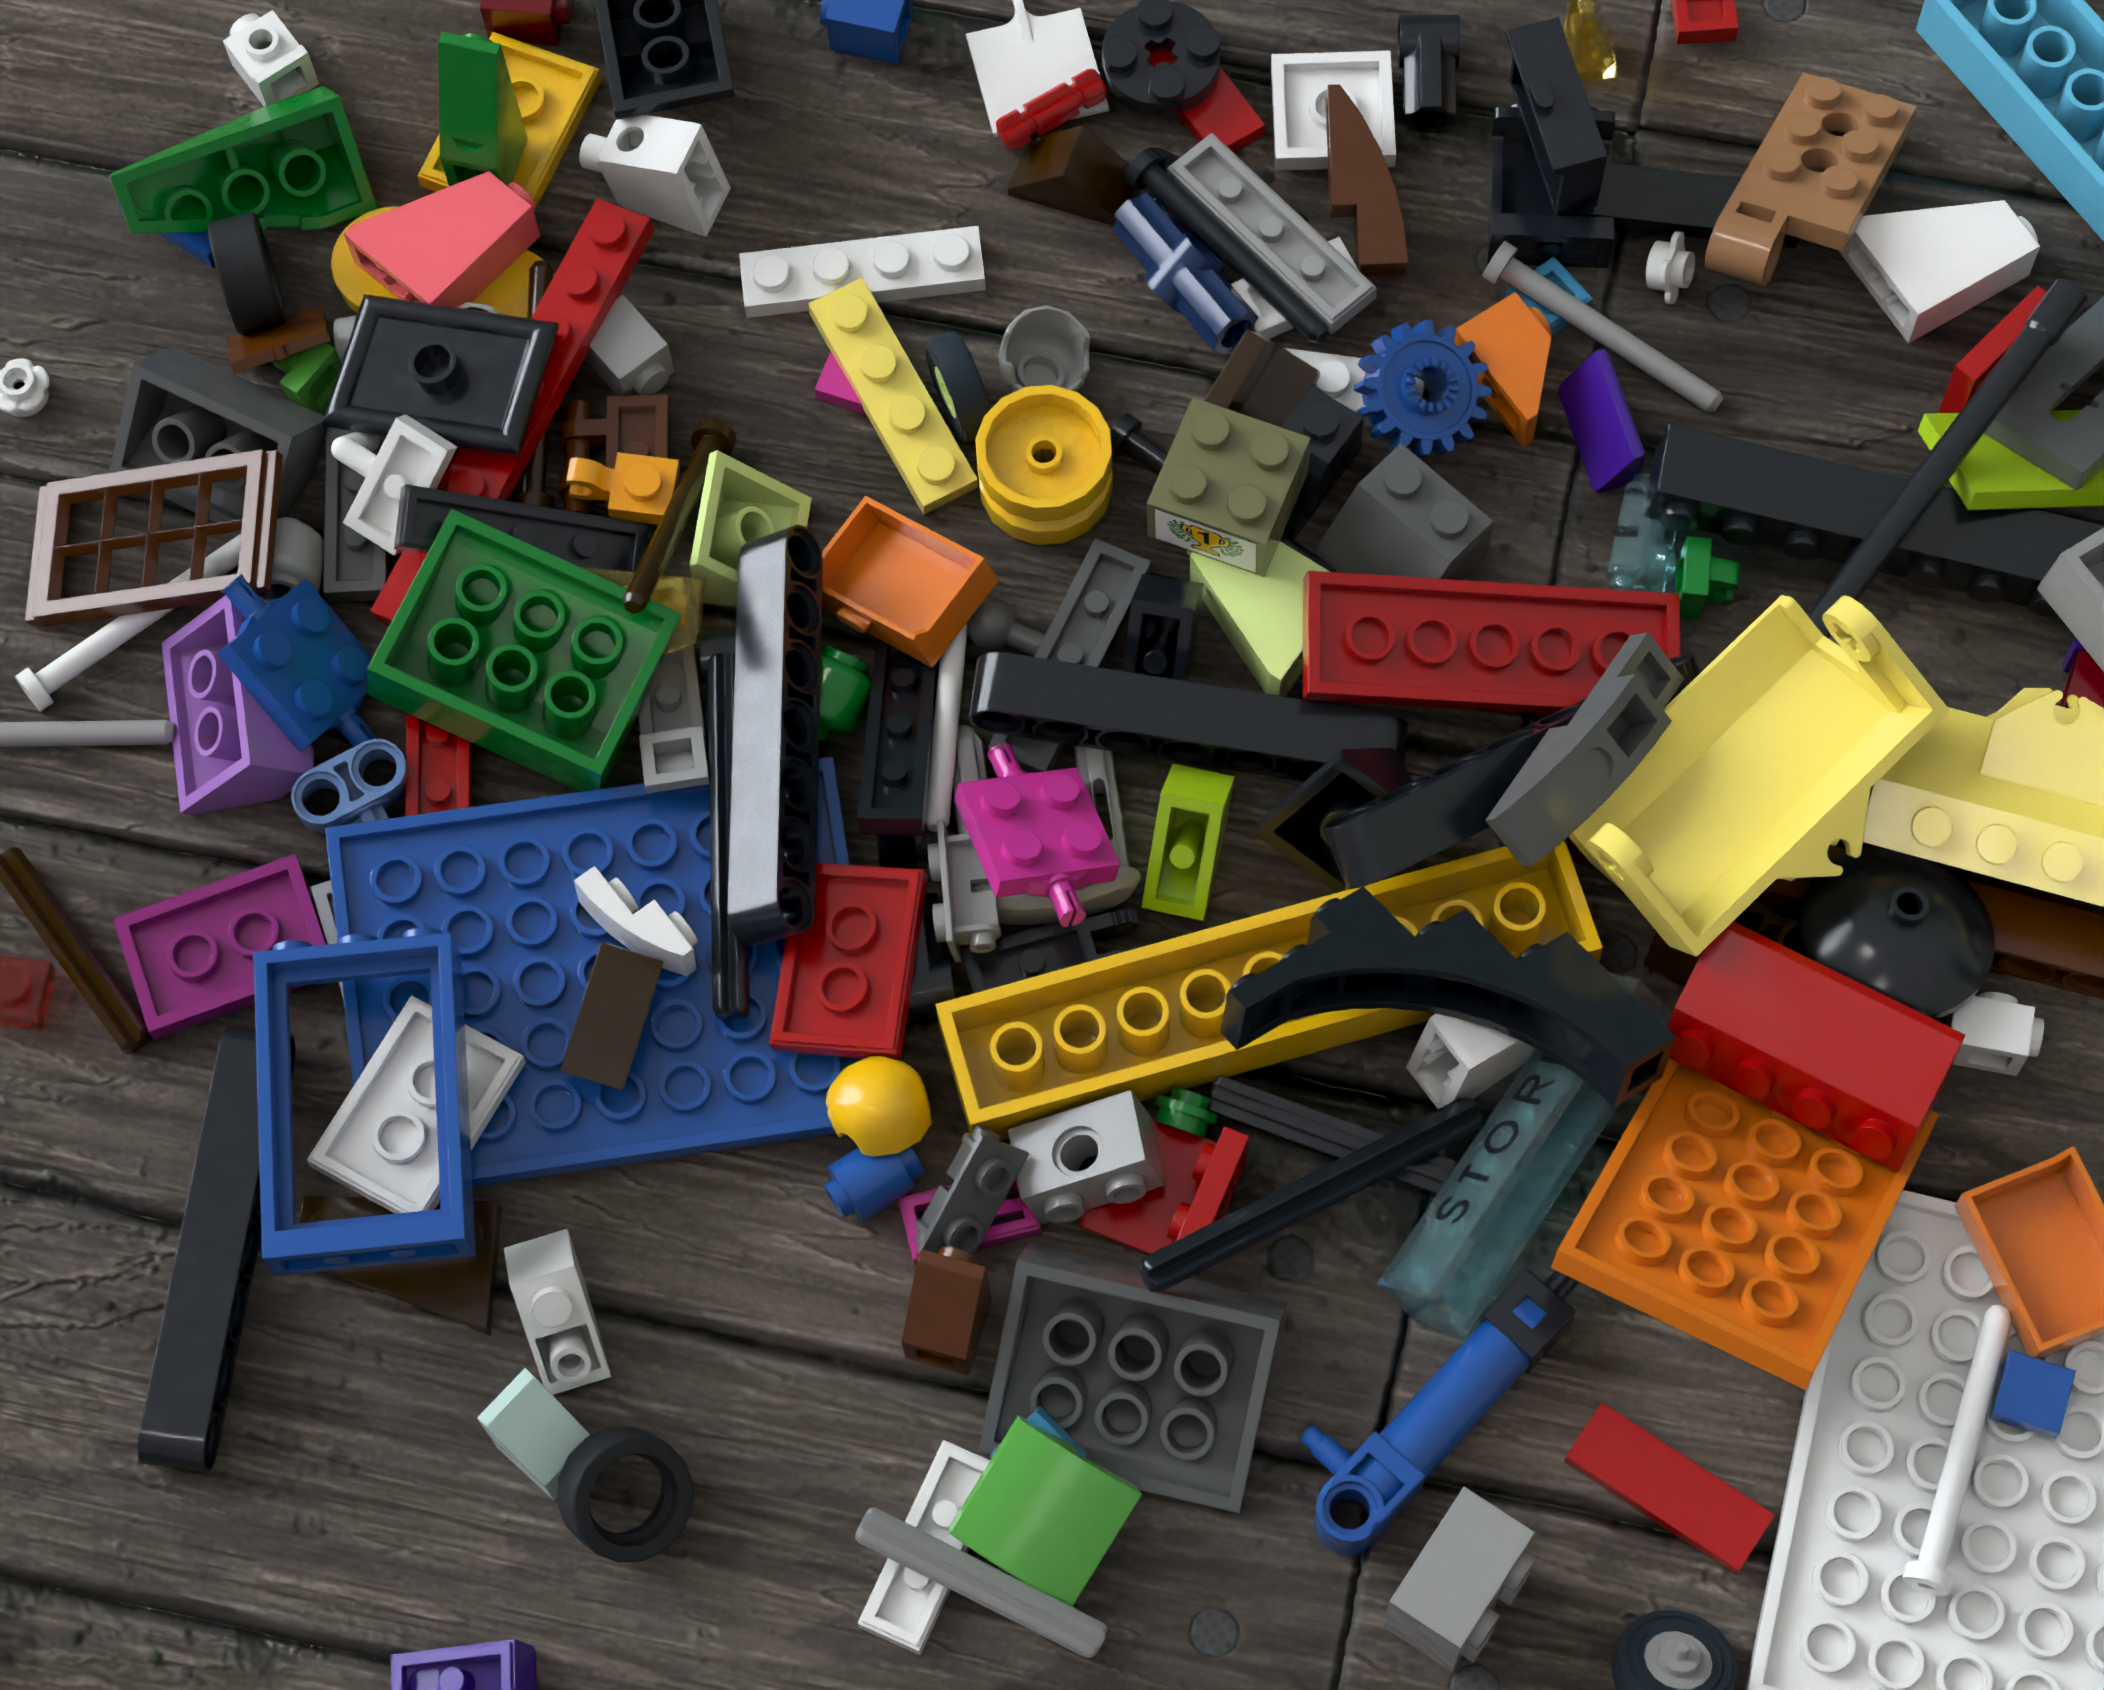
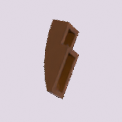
[1325,84,1408,276]

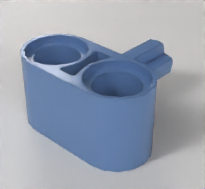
[291,739,408,835]

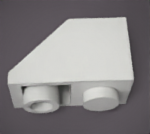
[504,1229,611,1395]

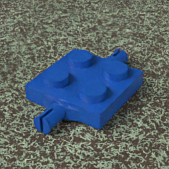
[217,574,380,751]

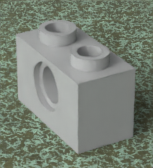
[1008,1090,1166,1224]

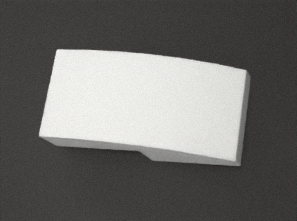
[574,866,698,976]

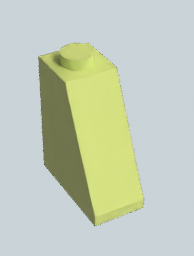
[1187,541,1330,697]

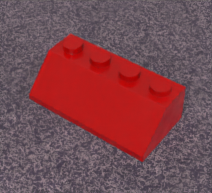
[1667,921,1966,1172]

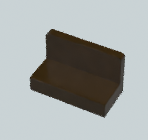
[1204,329,1320,427]

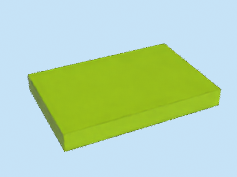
[1918,410,2104,510]

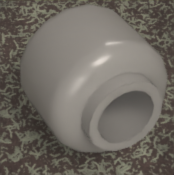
[260,517,324,600]

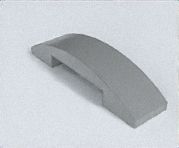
[622,576,709,794]

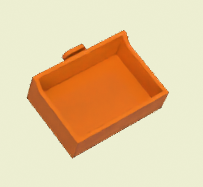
[822,496,999,668]
[1954,1146,2104,1359]

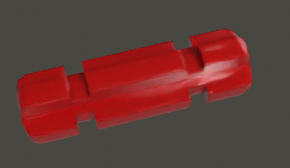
[996,69,1107,150]

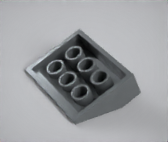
[978,1243,1287,1513]

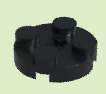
[1102,0,1220,116]

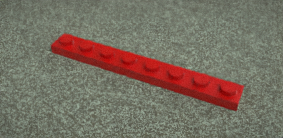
[370,198,655,626]

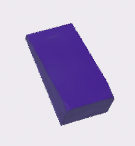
[391,1639,537,1690]

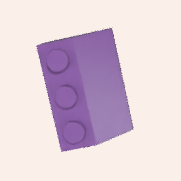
[161,595,315,815]

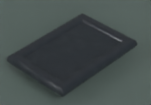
[322,294,559,457]

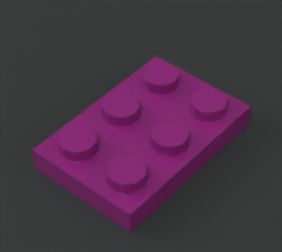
[113,854,327,1040]

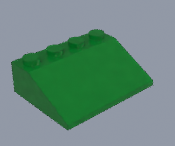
[367,509,682,792]

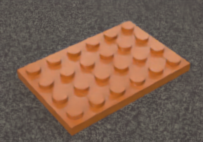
[1551,1058,1939,1390]

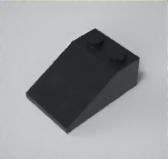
[595,0,735,120]

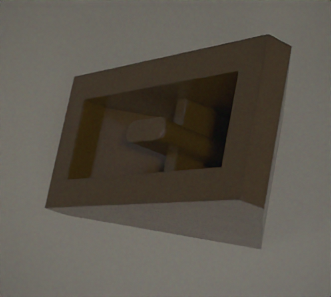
[1008,125,1136,226]

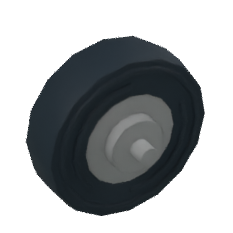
[1612,1610,1738,1690]

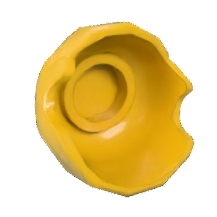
[826,1056,932,1157]

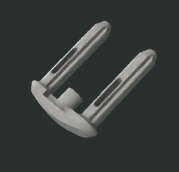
[952,725,1141,925]

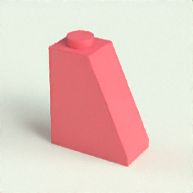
[343,171,541,307]

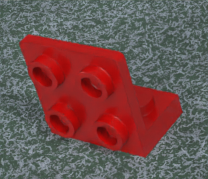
[1079,1117,1249,1276]

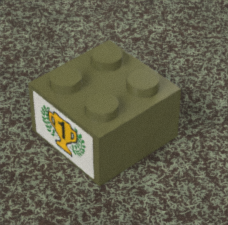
[1146,397,1311,577]

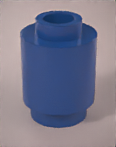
[823,1146,925,1222]

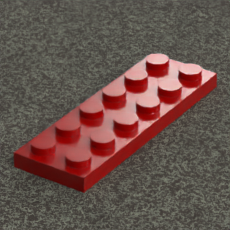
[1303,571,1680,714]

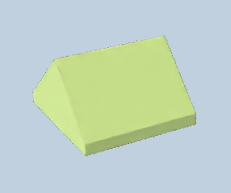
[689,450,812,607]

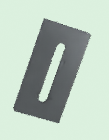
[1985,296,2104,491]

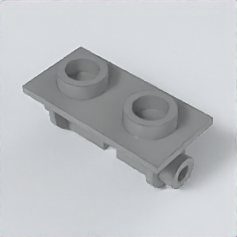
[928,820,1001,963]

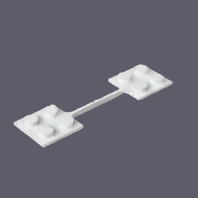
[966,0,1109,137]

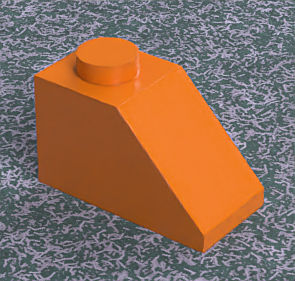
[1454,292,1552,448]

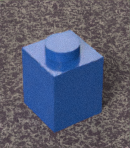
[820,0,914,64]

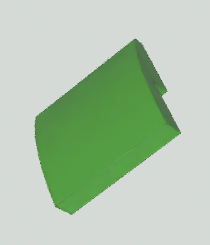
[948,1415,1142,1607]

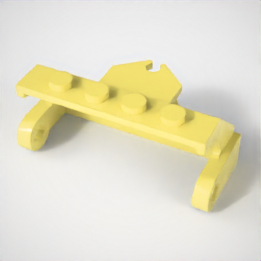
[1568,595,1950,957]
[1863,688,2104,907]

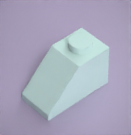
[477,1368,590,1501]

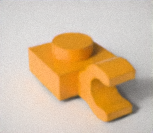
[566,452,680,525]

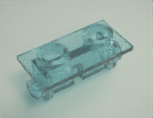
[1606,474,1677,593]

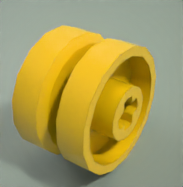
[975,385,1113,545]

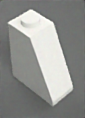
[1839,200,2040,344]

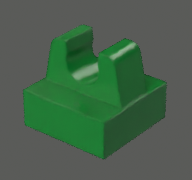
[1675,536,1740,621]

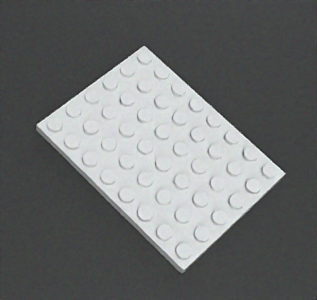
[1745,1190,2104,1690]

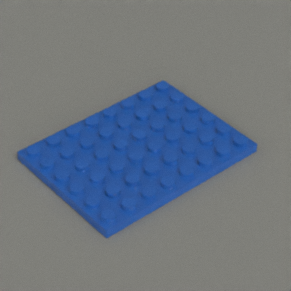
[325,757,865,1202]

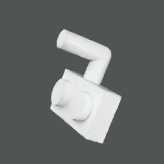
[331,414,457,556]

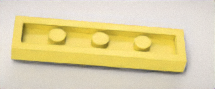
[808,277,978,515]

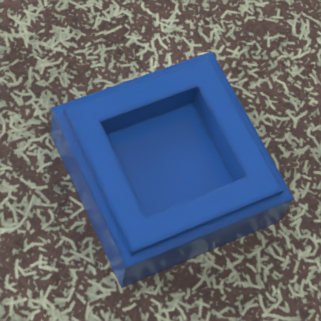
[1989,1350,2076,1439]

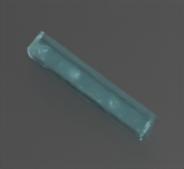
[1377,973,1672,1337]

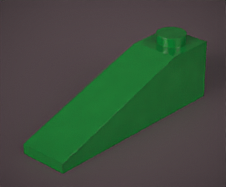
[109,86,378,234]

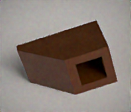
[902,1247,992,1376]

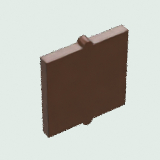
[227,305,331,374]

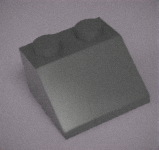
[1313,443,1493,580]

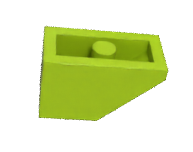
[1141,764,1235,921]

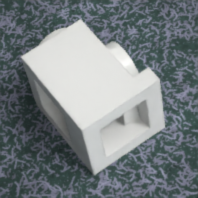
[223,10,319,107]
[1944,992,2044,1076]

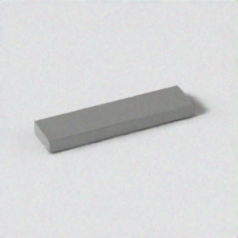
[1167,133,1377,335]

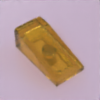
[1563,0,1618,82]

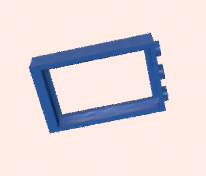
[253,927,476,1276]

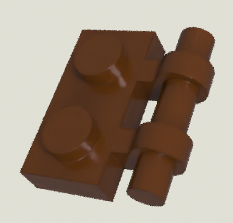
[559,394,671,518]

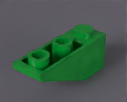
[438,31,528,187]

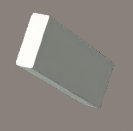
[857,1440,990,1655]

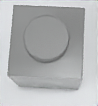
[585,295,675,396]

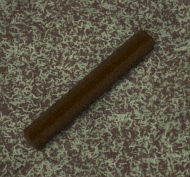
[0,847,152,1054]

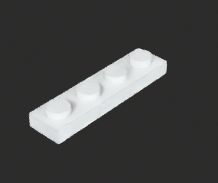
[739,226,986,318]

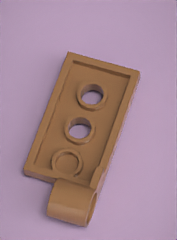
[1704,72,1917,287]

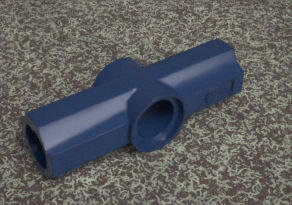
[1112,192,1259,355]

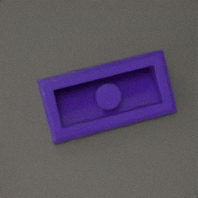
[1558,349,1645,493]

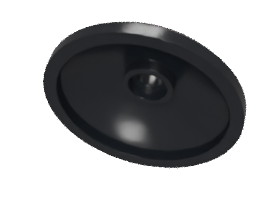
[1797,846,1995,1019]

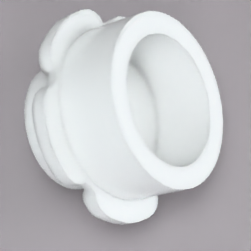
[0,359,50,417]

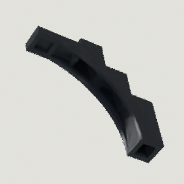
[1220,886,1676,1107]

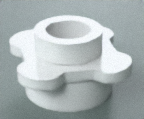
[1646,231,1695,304]

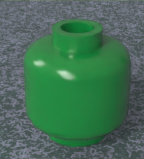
[819,644,871,742]

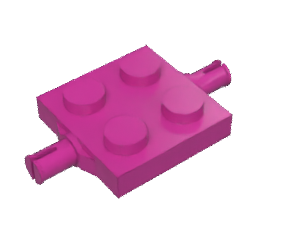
[954,743,1121,927]

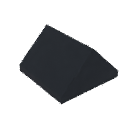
[1254,748,1413,893]

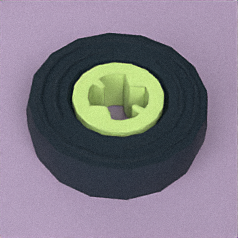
[925,331,991,443]

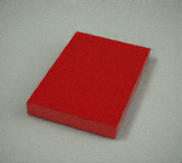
[769,863,928,1061]

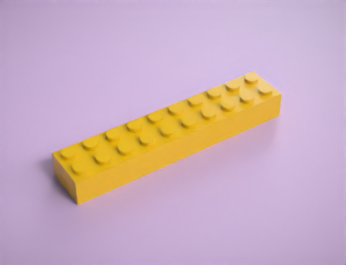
[935,840,1603,1141]

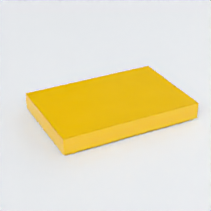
[417,32,602,212]

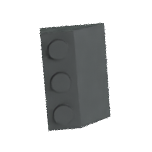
[109,346,326,534]

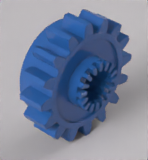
[1353,320,1492,459]

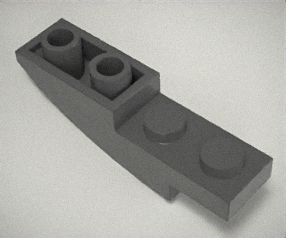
[1485,632,1684,867]

